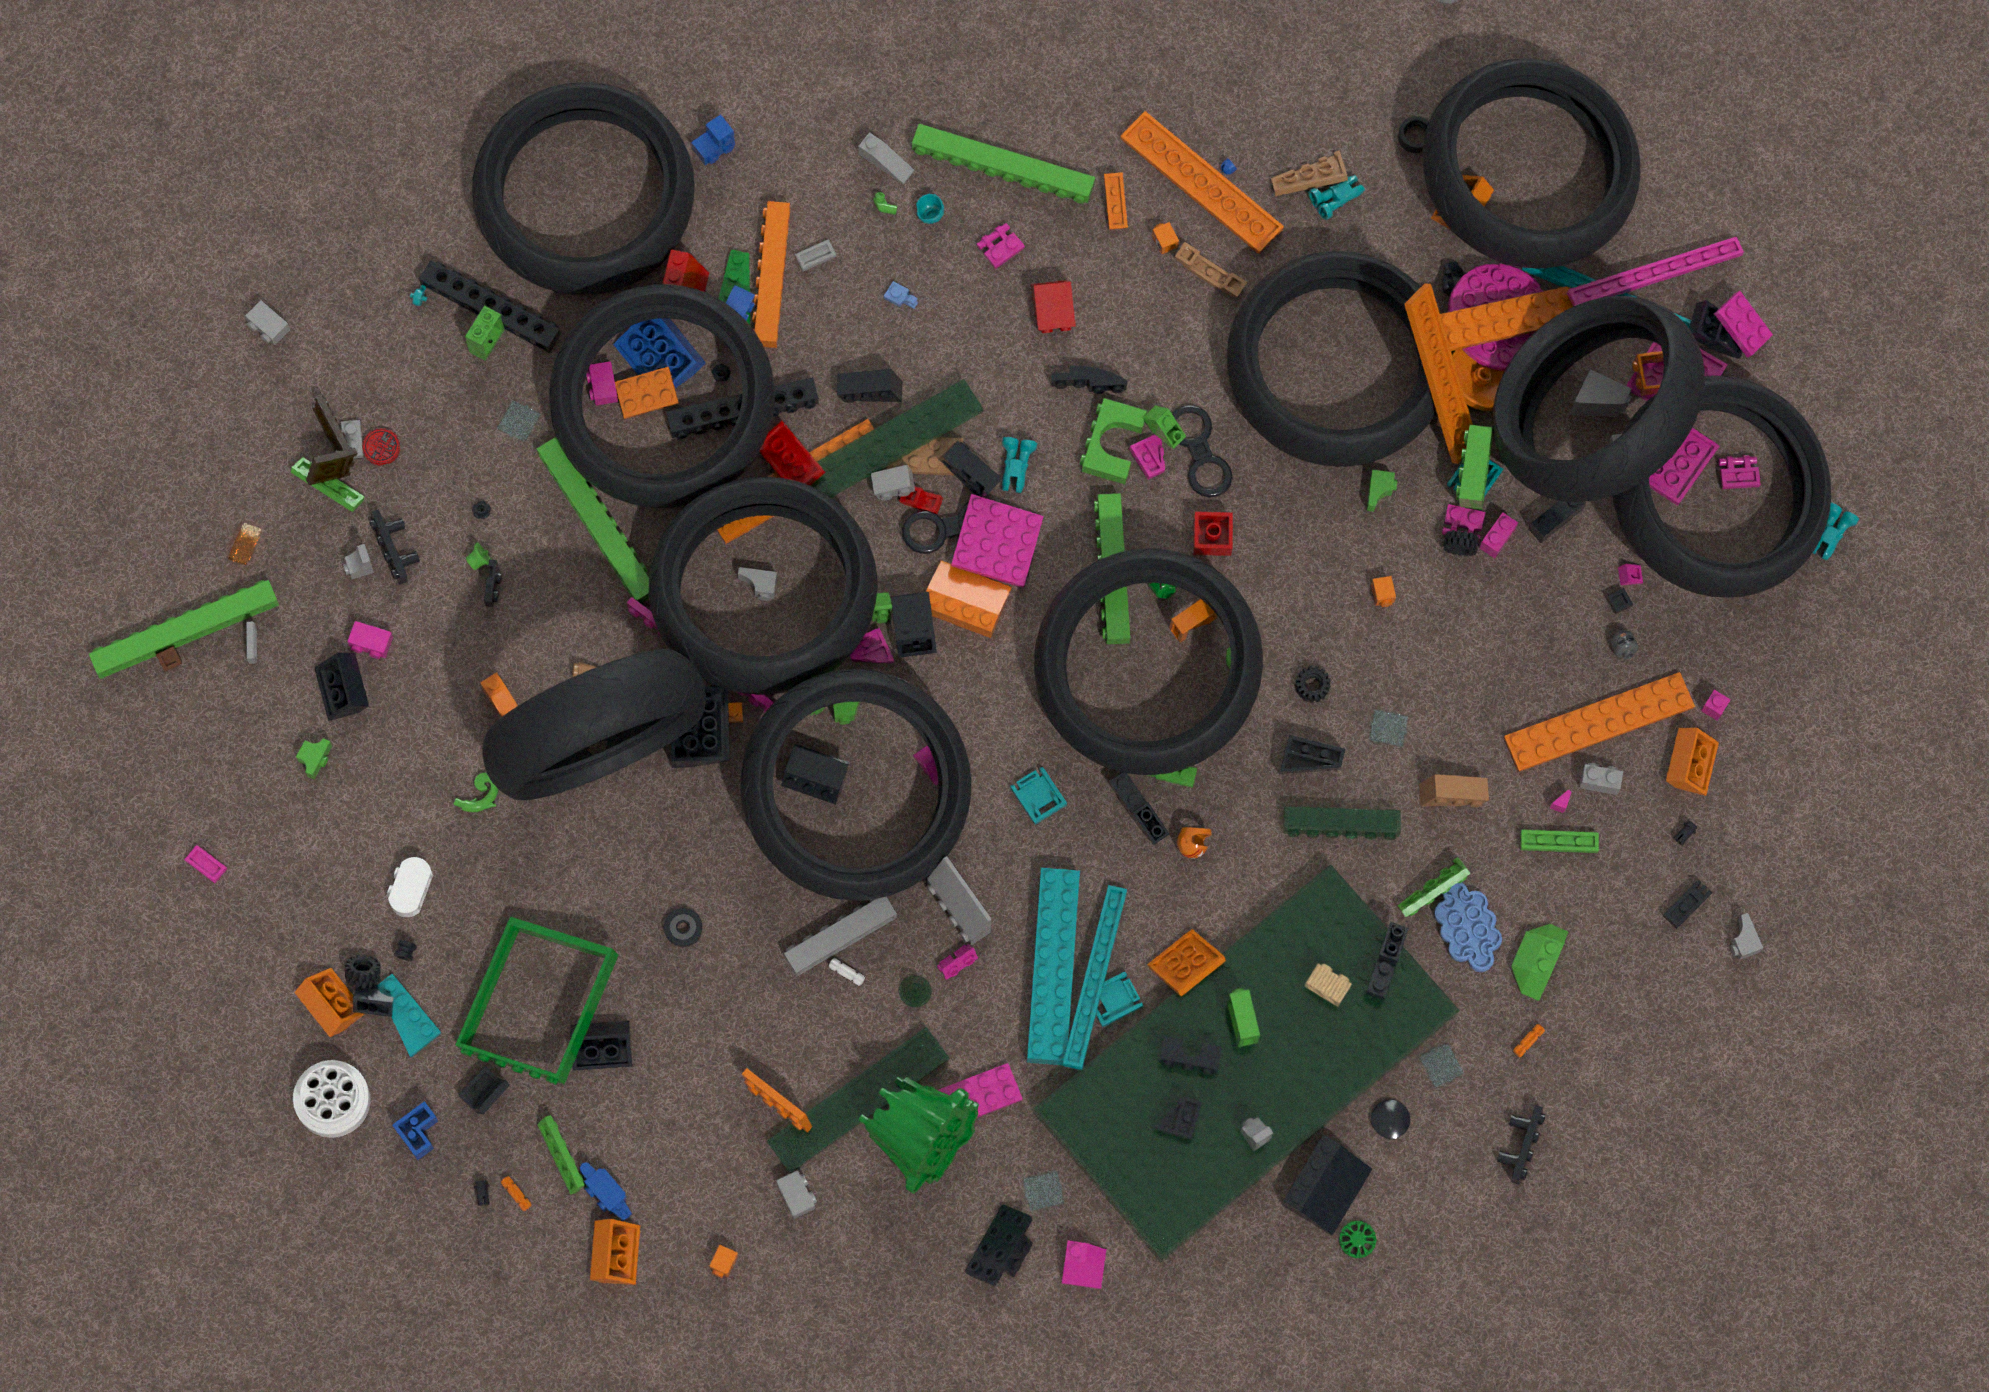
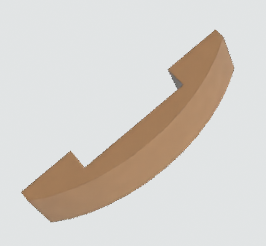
[1175,242,1247,298]

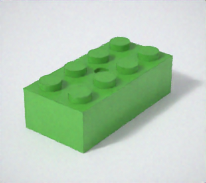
[1456,425,1493,510]

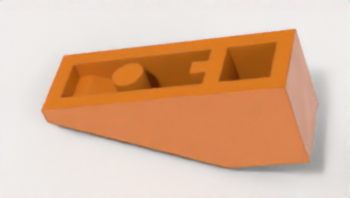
[480,672,518,717]

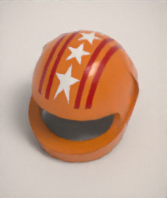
[1177,827,1212,859]

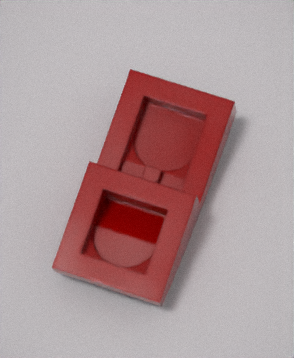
[899,487,943,514]

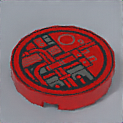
[362,428,400,466]

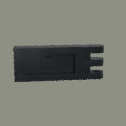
[1663,879,1713,929]

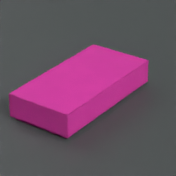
[184,845,227,884]

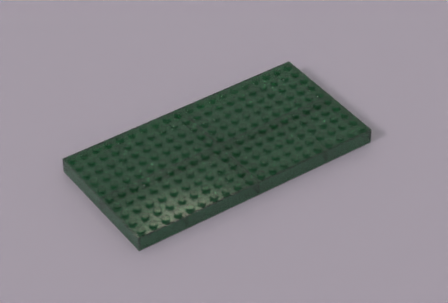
[1033,865,1460,1263]

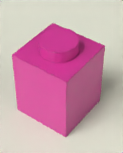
[1701,690,1731,721]

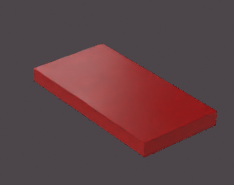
[759,421,826,486]

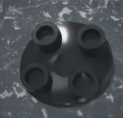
[1371,1100,1410,1139]

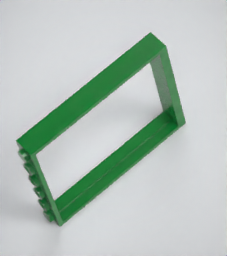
[455,917,619,1085]

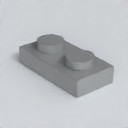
[341,420,363,458]

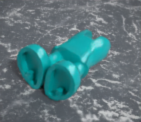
[1308,175,1365,220]
[1002,437,1037,493]
[1813,503,1859,561]

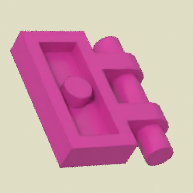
[976,223,1025,269]
[1718,455,1761,489]
[1442,504,1485,541]

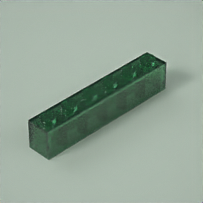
[1283,806,1401,840]

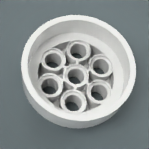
[293,1060,371,1138]

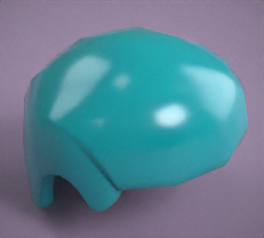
[916,194,944,224]

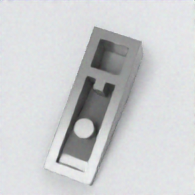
[858,132,914,185]

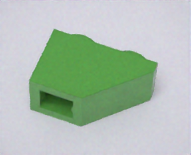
[1143,405,1186,449]
[872,592,892,623]

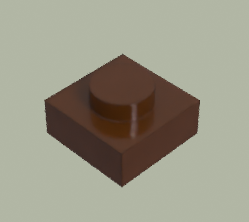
[156,645,182,671]

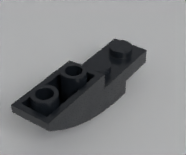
[1051,366,1127,394]
[1108,772,1170,845]
[1366,921,1409,1001]

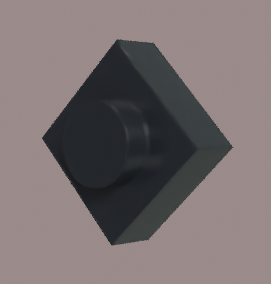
[1606,588,1633,614]

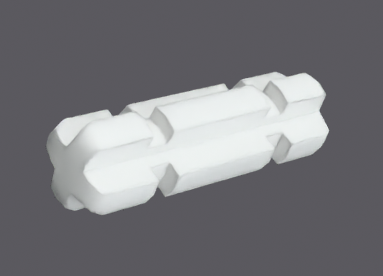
[829,958,865,986]

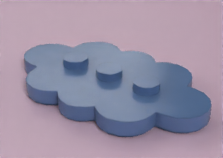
[1434,882,1502,972]

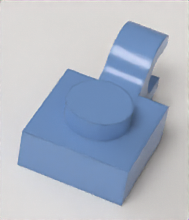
[884,281,918,309]

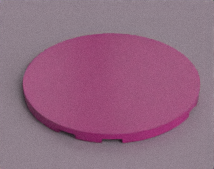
[1448,264,1543,371]

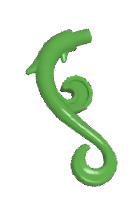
[454,773,498,812]

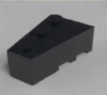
[837,369,903,403]
[938,441,1003,497]
[1279,735,1345,774]

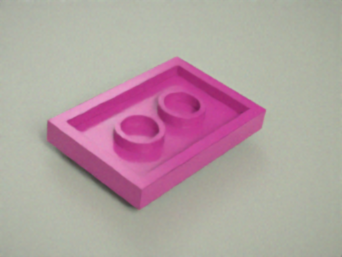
[1714,291,1773,358]

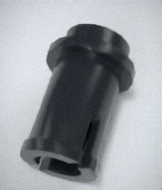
[1673,821,1697,846]
[474,1180,490,1206]

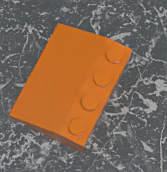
[926,561,1012,638]

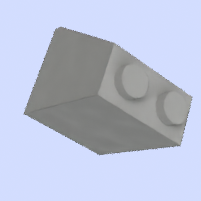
[1570,369,1632,417]

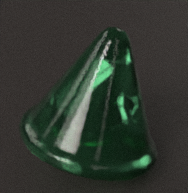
[899,975,932,1008]

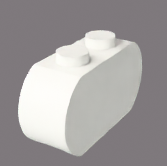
[387,857,433,917]

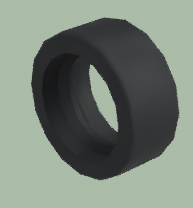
[1398,116,1429,153]

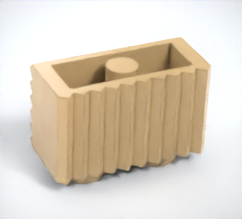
[1304,964,1352,1007]

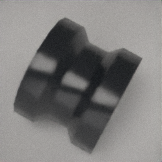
[394,940,417,961]

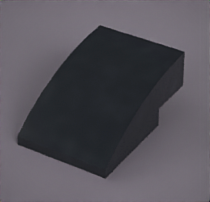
[1689,300,1743,359]

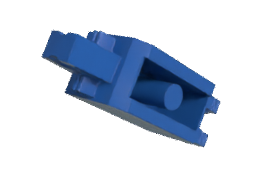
[579,1163,632,1222]

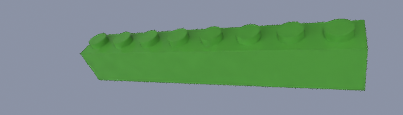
[1094,493,1130,644]

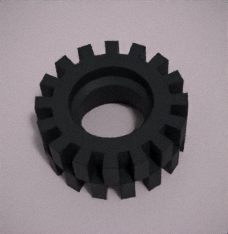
[1443,530,1479,556]
[1295,666,1331,703]
[345,955,381,988]

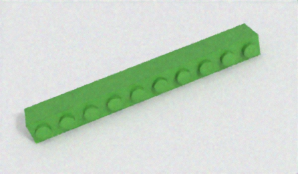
[912,124,1095,204]
[536,437,649,604]
[89,580,279,679]

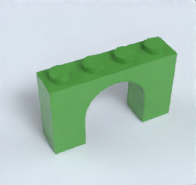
[1080,398,1147,484]

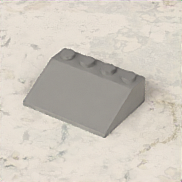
[926,856,992,945]

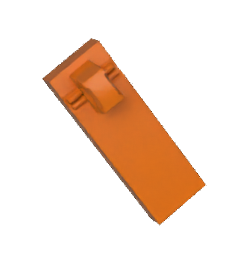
[1104,172,1128,230]

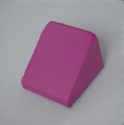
[1618,564,1643,585]
[1550,790,1571,813]

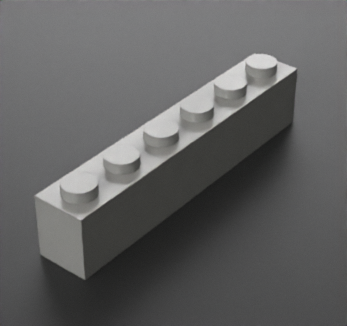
[784,897,897,977]

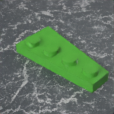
[1398,857,1470,917]

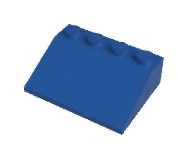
[613,318,706,388]

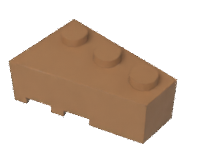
[1419,774,1489,807]

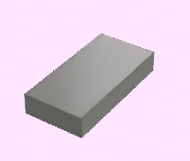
[795,239,836,271]
[247,622,257,664]

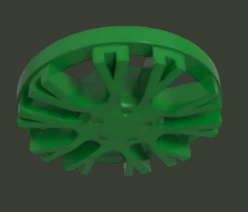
[1339,1221,1376,1258]

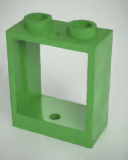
[465,306,504,361]
[1227,988,1260,1047]

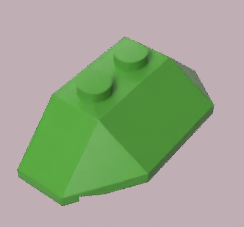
[1511,924,1568,1001]

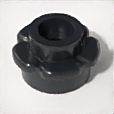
[712,364,731,382]
[472,501,491,519]

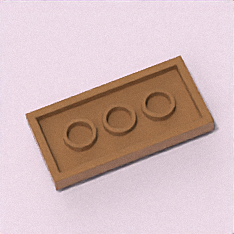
[886,435,963,476]

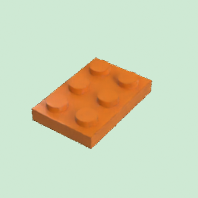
[615,367,679,419]

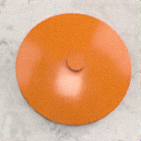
[1452,349,1505,411]

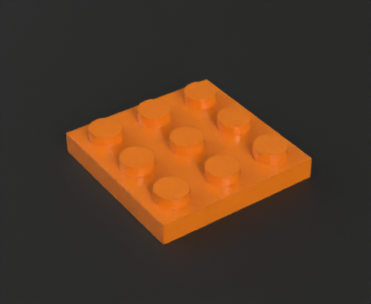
[1147,929,1226,996]

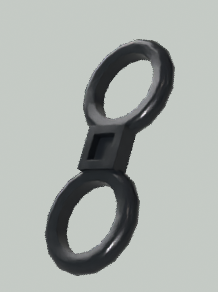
[1172,405,1233,498]
[902,502,968,554]

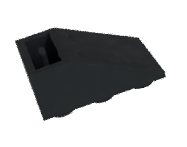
[891,591,937,658]

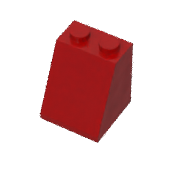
[663,249,710,292]
[1031,280,1076,333]

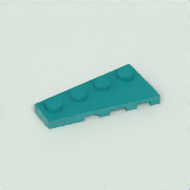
[377,974,442,1058]

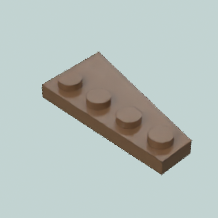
[1271,150,1348,196]

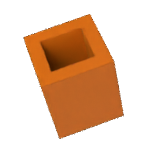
[1152,222,1179,255]
[1371,576,1396,607]
[709,1245,738,1278]

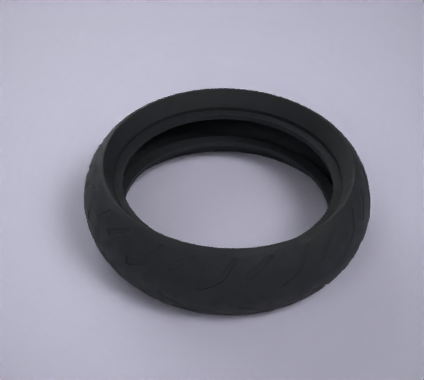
[1422,58,1640,268]
[472,82,695,295]
[1227,251,1437,467]
[549,284,775,508]
[1492,296,1705,502]
[1613,375,1831,598]
[649,477,878,695]
[1034,548,1263,775]
[482,649,706,801]
[740,669,971,901]

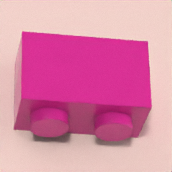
[587,361,618,406]
[1479,512,1518,558]
[347,621,393,659]

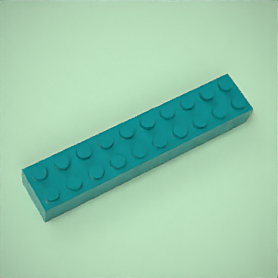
[1027,868,1080,1065]

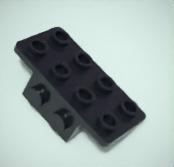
[965,1205,1033,1286]

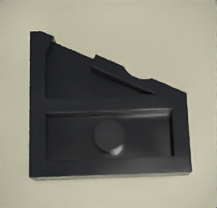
[484,559,502,607]
[1154,1096,1202,1141]

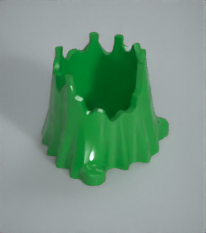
[859,1076,979,1194]

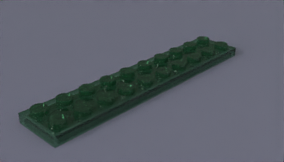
[810,379,984,497]
[767,1027,950,1174]

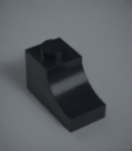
[353,984,394,1017]

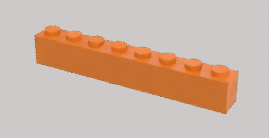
[752,201,790,348]

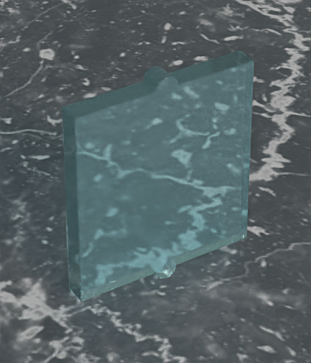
[497,401,541,442]
[1370,710,1408,747]
[1419,1043,1464,1088]
[1023,1171,1064,1211]

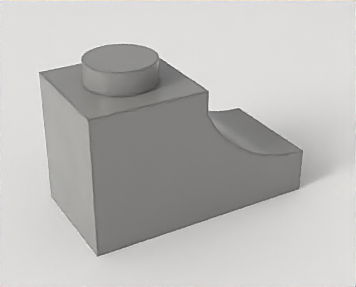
[343,544,374,579]
[738,567,777,601]
[1730,913,1763,960]
[1240,1117,1273,1151]

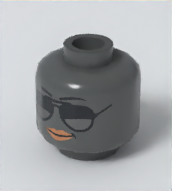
[1611,630,1639,659]

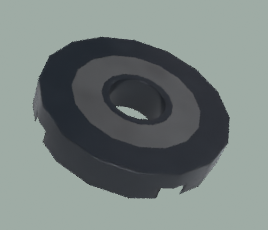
[664,908,703,947]

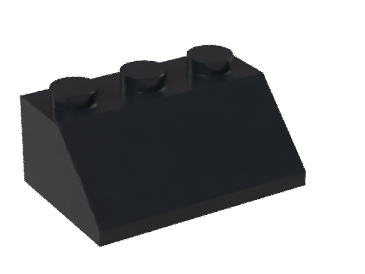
[314,652,369,721]
[781,744,849,805]
[570,1021,632,1071]

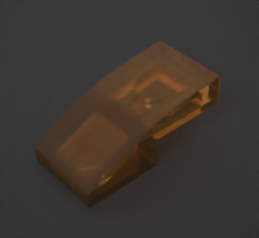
[228,523,262,565]

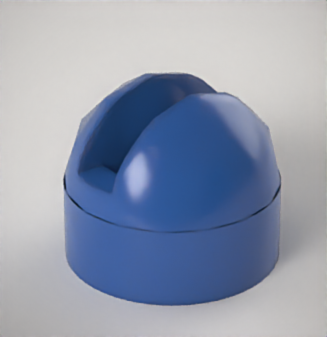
[1221,158,1237,175]

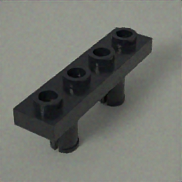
[369,509,420,585]
[1497,1105,1546,1185]

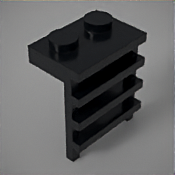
[457,1066,510,1115]

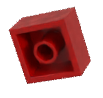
[1193,512,1233,556]

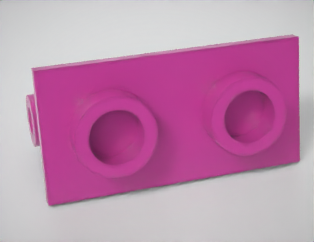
[937,944,978,980]

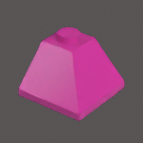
[1062,1241,1106,1289]

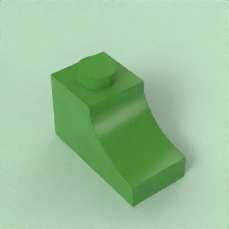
[1367,470,1398,512]

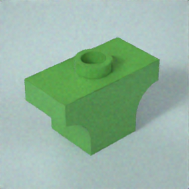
[296,738,332,780]

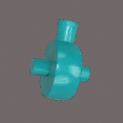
[410,285,428,306]

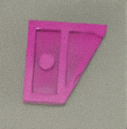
[1129,434,1165,480]
[850,628,894,663]

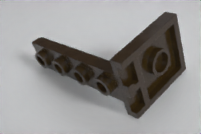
[306,394,358,486]

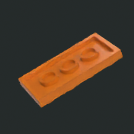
[742,1068,812,1132]

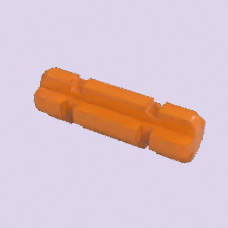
[1513,1024,1545,1057]
[501,1176,532,1211]

